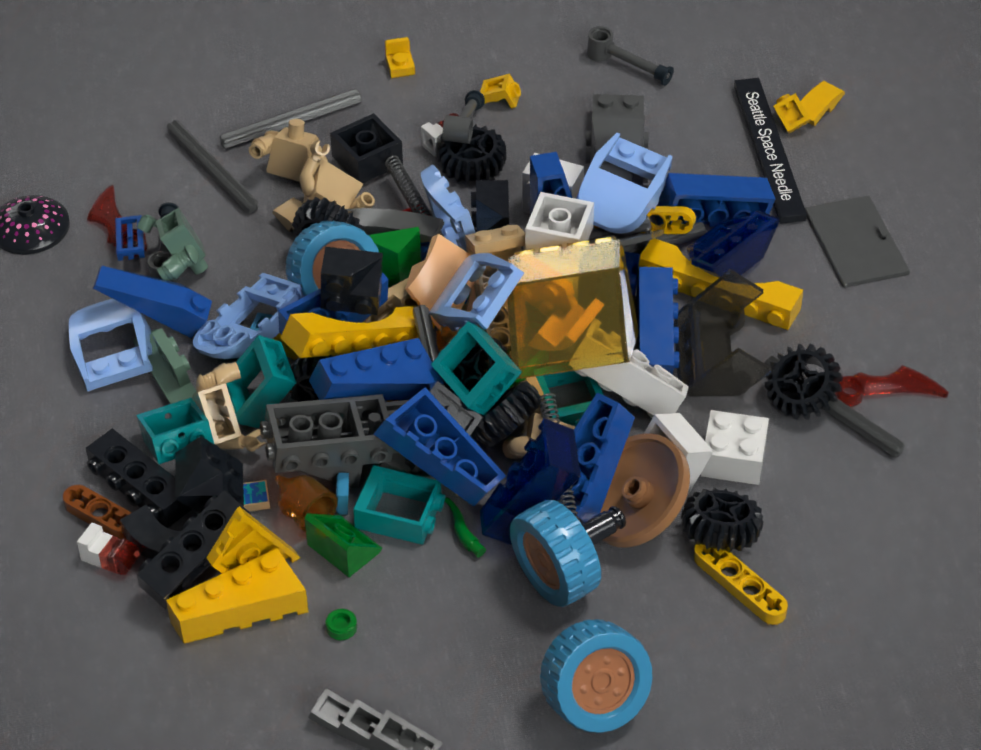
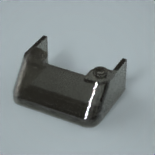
[674,269,772,397]

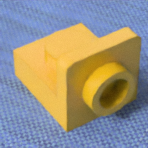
[385,37,415,78]
[480,73,521,108]
[773,93,811,134]

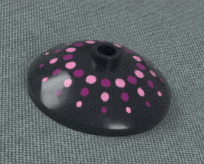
[0,195,70,255]

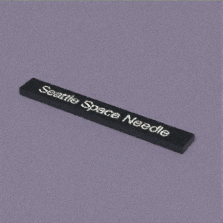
[734,78,807,224]

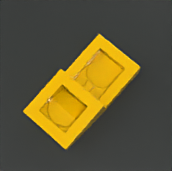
[800,81,845,126]

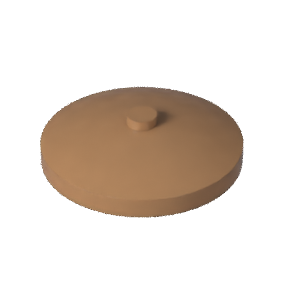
[600,433,690,548]

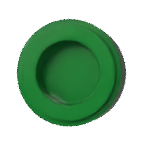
[326,609,357,640]

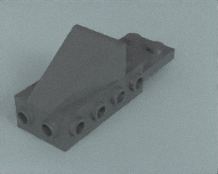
[585,94,649,189]
[260,394,409,488]

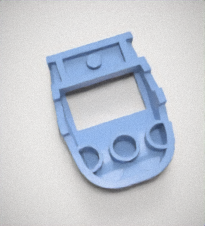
[576,133,673,234]
[421,165,475,252]
[429,253,524,331]
[193,273,305,359]
[69,298,153,391]

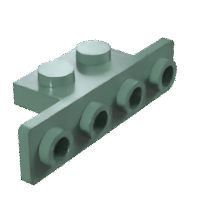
[133,328,197,404]

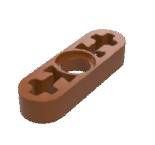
[63,485,131,541]

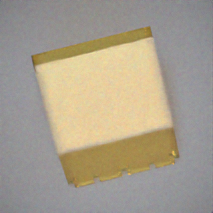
[507,236,639,379]

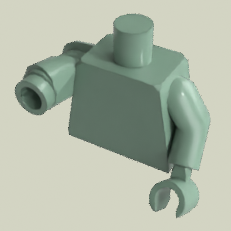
[137,207,208,281]

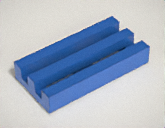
[115,215,145,261]

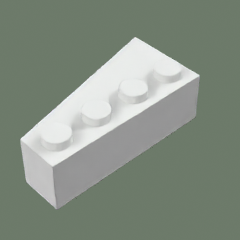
[569,319,689,418]

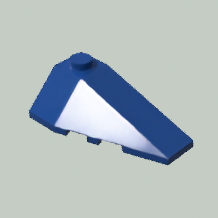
[93,266,212,339]

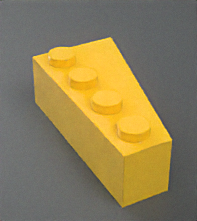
[166,548,309,644]

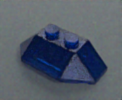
[687,210,779,281]

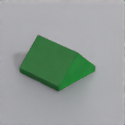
[369,227,421,288]
[304,513,382,578]

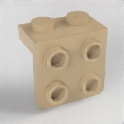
[465,225,525,263]

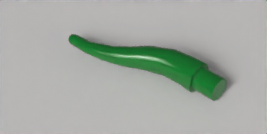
[445,497,486,558]

